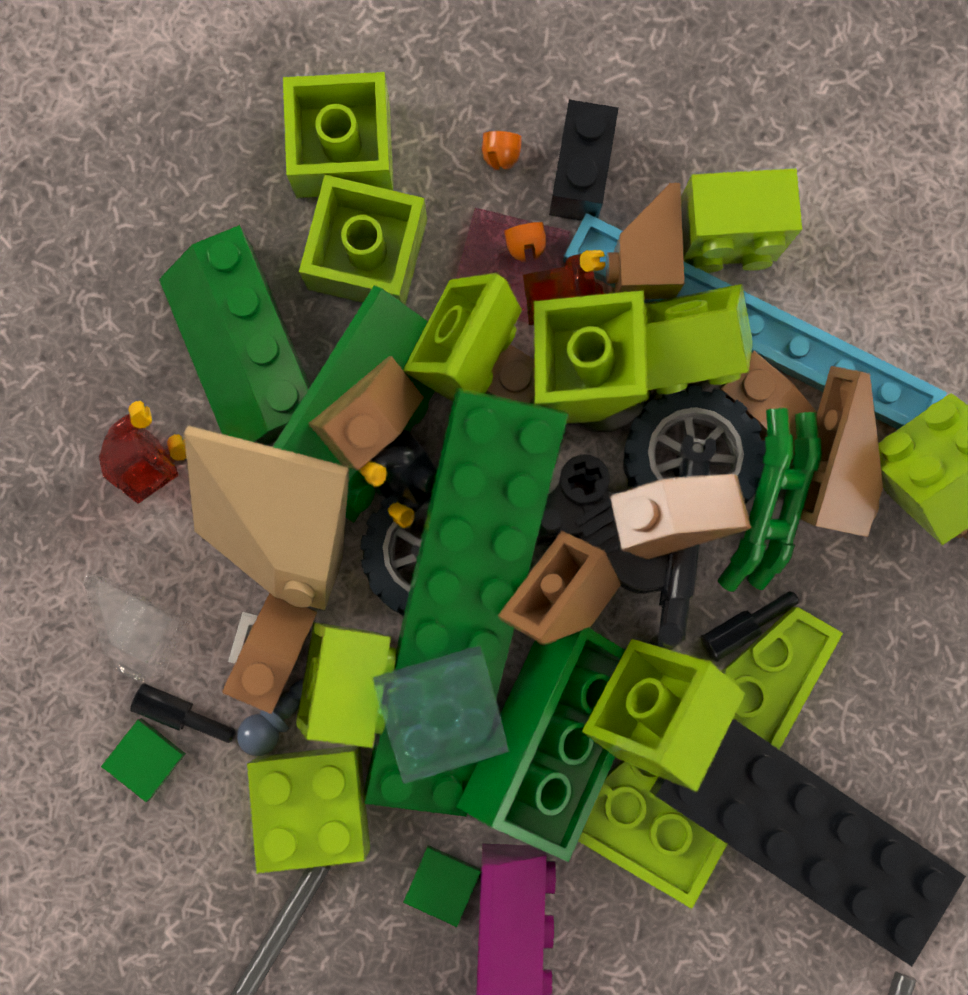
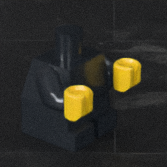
[359,429,437,528]

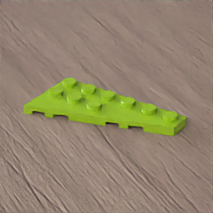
[578,607,843,909]

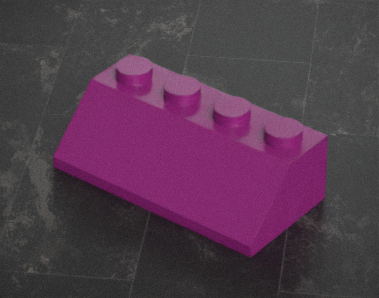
[476,843,556,995]

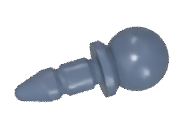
[237,679,303,756]

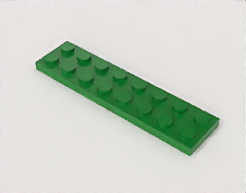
[363,388,568,817]

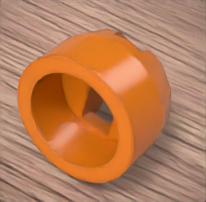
[482,131,522,170]
[504,222,546,262]

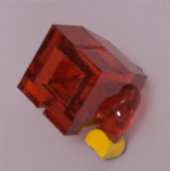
[523,250,606,325]
[99,401,186,504]

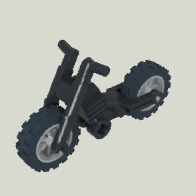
[360,386,766,650]

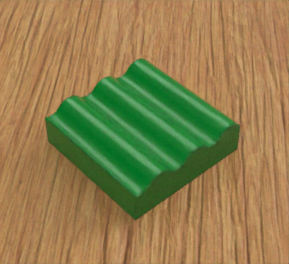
[101,718,186,802]
[403,845,481,927]

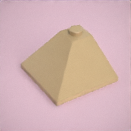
[184,426,349,610]

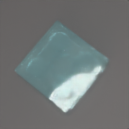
[373,646,509,784]

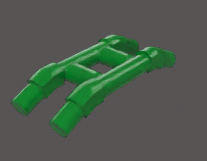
[717,408,822,592]

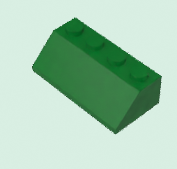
[159,225,310,445]
[273,285,435,522]
[457,627,625,862]

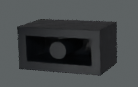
[549,99,619,221]

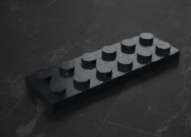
[650,719,966,967]

